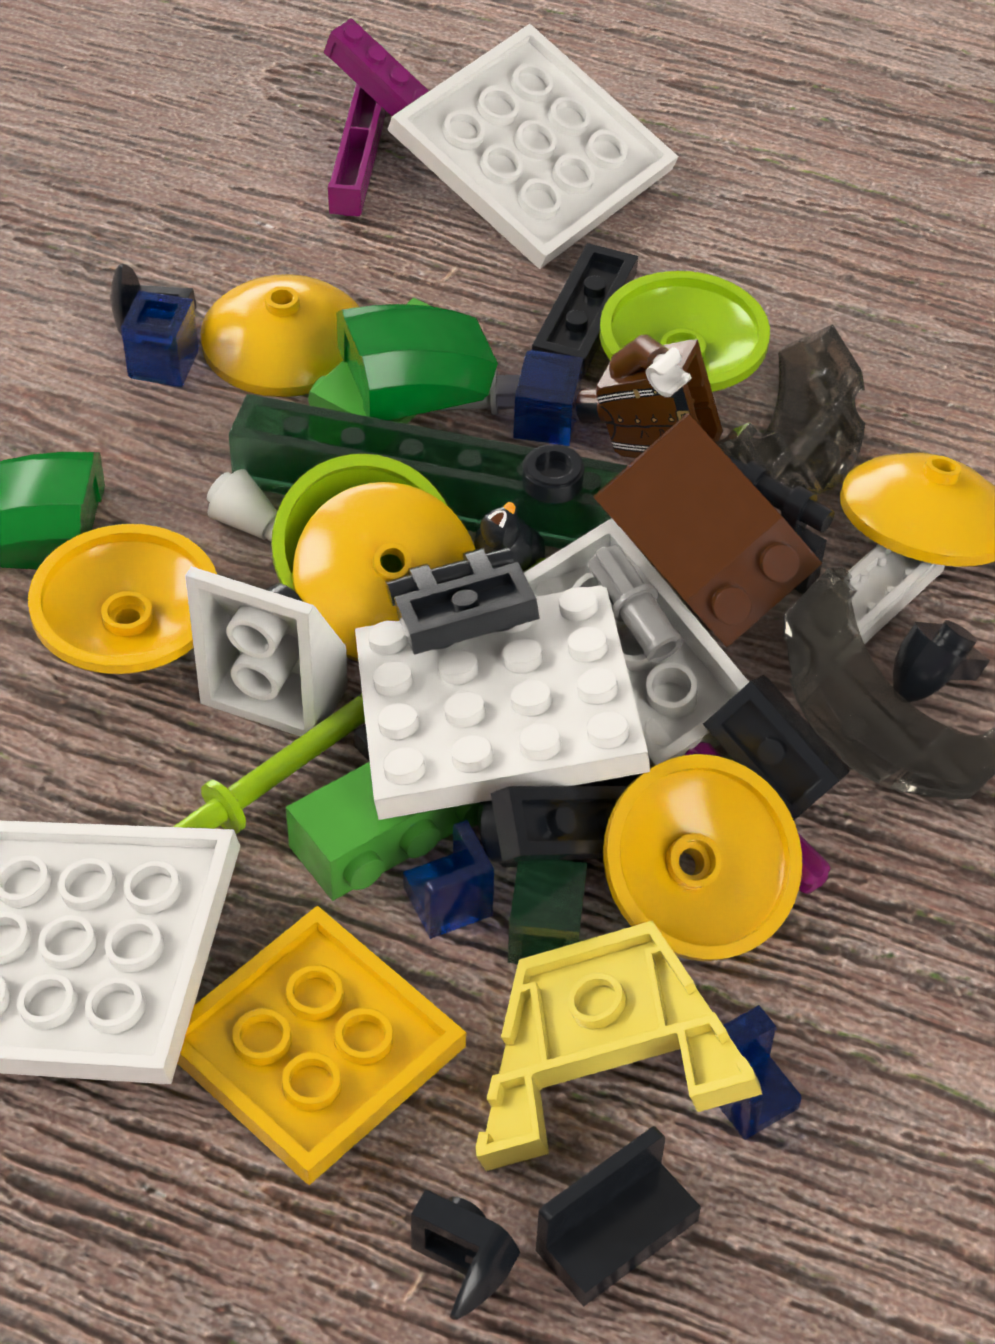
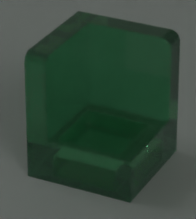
[507,860,587,964]

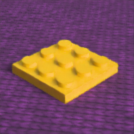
[177,905,466,1185]

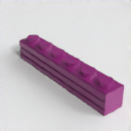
[323,18,429,116]
[328,83,387,216]

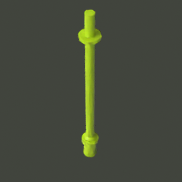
[173,558,546,834]

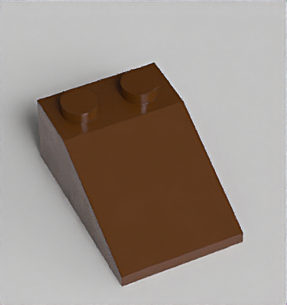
[593,413,823,648]

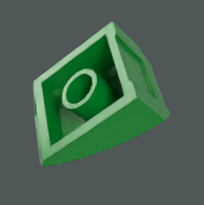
[336,304,498,424]
[0,452,105,570]

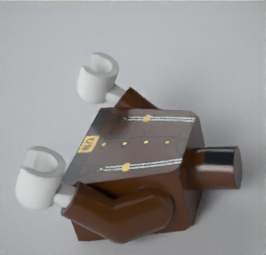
[576,334,723,458]

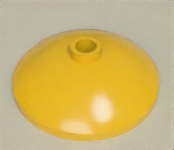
[200,274,359,397]
[840,453,995,567]
[292,482,476,662]
[28,524,217,674]
[603,754,802,961]

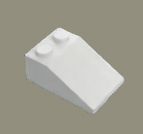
[185,566,348,736]

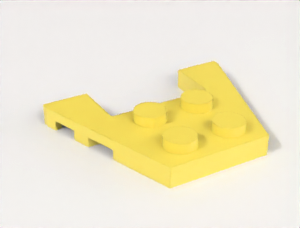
[476,921,762,1171]

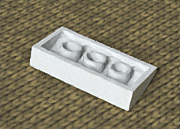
[524,518,749,767]

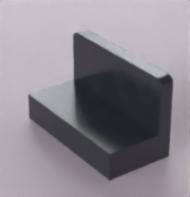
[703,675,850,820]
[535,1126,701,1307]

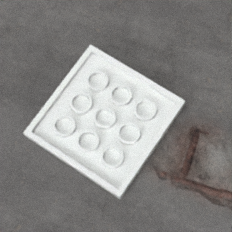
[388,24,679,269]
[355,585,650,820]
[0,820,240,1084]

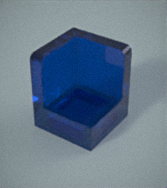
[121,291,199,387]
[513,350,583,446]
[403,820,494,939]
[719,1005,802,1140]

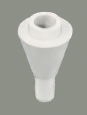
[207,469,277,542]

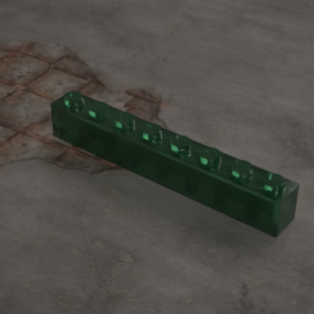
[228,394,655,567]

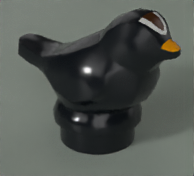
[474,502,545,572]

